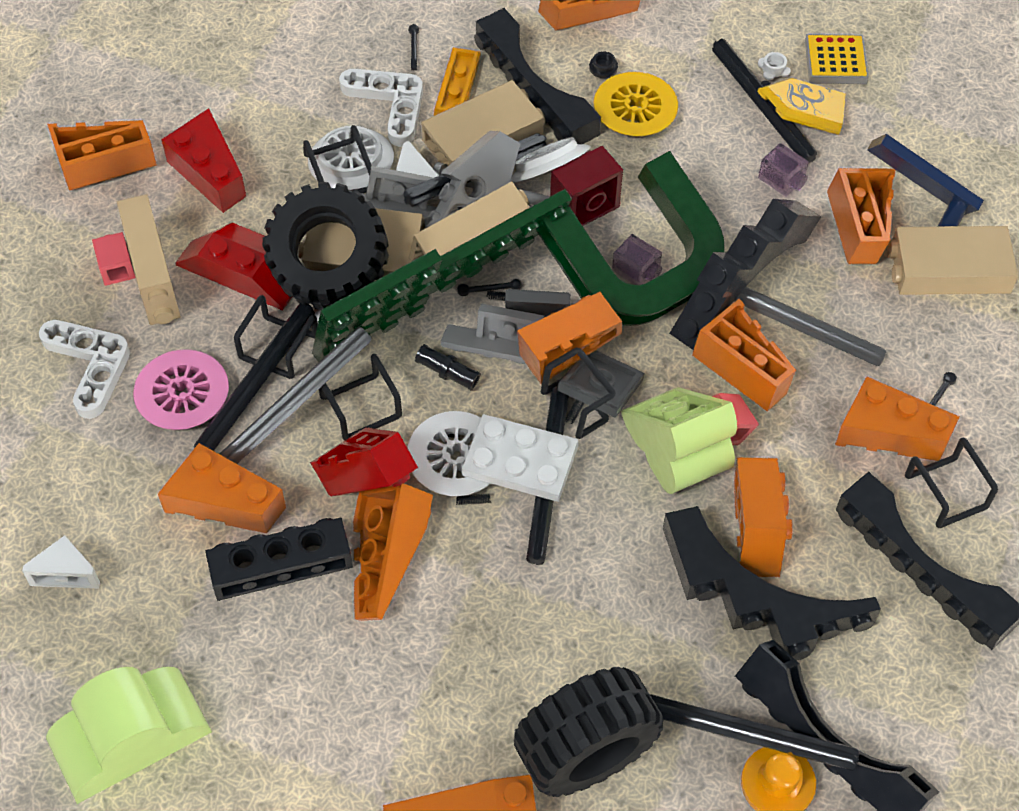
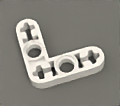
[339,69,423,147]
[39,320,130,419]

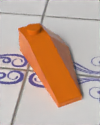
[353,483,433,621]
[383,775,536,811]

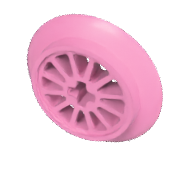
[133,350,229,430]

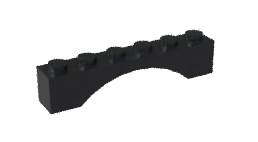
[474,8,601,144]
[836,471,1019,650]
[734,639,939,811]

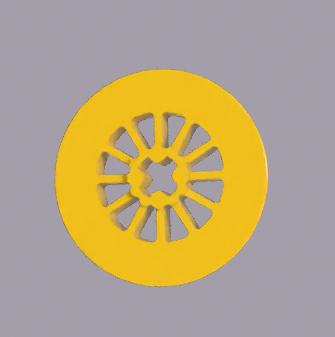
[593,72,678,136]

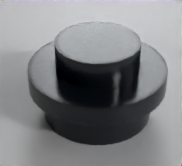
[589,51,618,79]

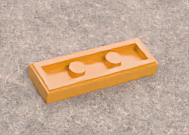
[434,47,481,116]

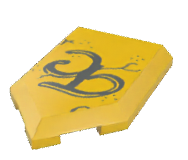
[757,78,846,135]

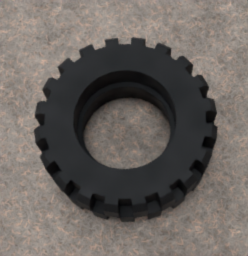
[262,182,389,310]
[514,667,663,797]

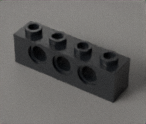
[205,517,353,601]

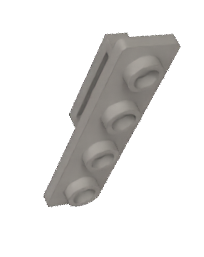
[349,166,456,222]
[441,304,566,371]

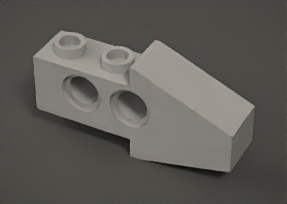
[425,131,521,228]

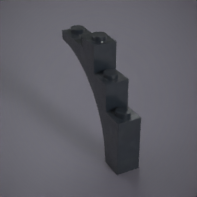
[669,199,821,350]
[663,506,881,661]

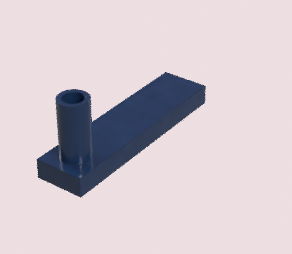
[867,134,984,227]

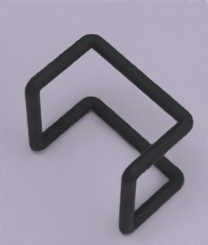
[303,125,372,194]
[234,295,318,379]
[541,348,616,439]
[319,354,402,441]
[905,437,998,528]

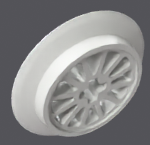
[308,126,394,190]
[510,137,590,183]
[408,411,490,496]

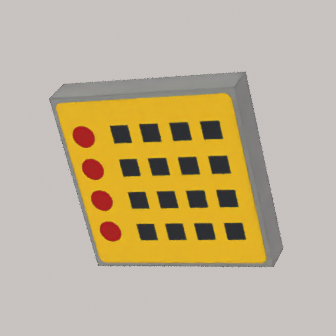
[805,34,868,84]

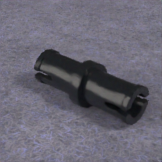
[415,344,481,391]

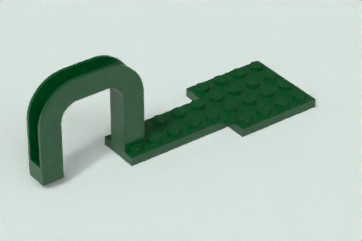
[312,151,725,363]

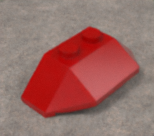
[175,222,292,311]

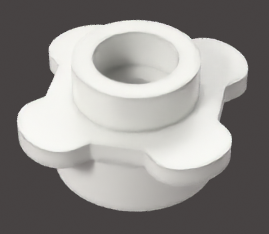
[758,52,791,80]

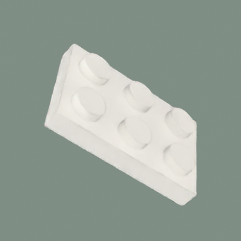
[462,414,578,502]

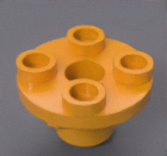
[741,747,816,811]

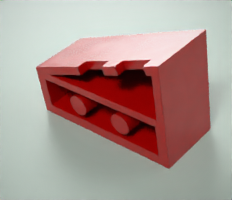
[161,108,246,213]
[310,428,418,496]

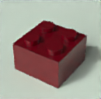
[550,145,623,226]

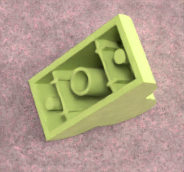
[621,387,737,494]
[46,667,212,804]

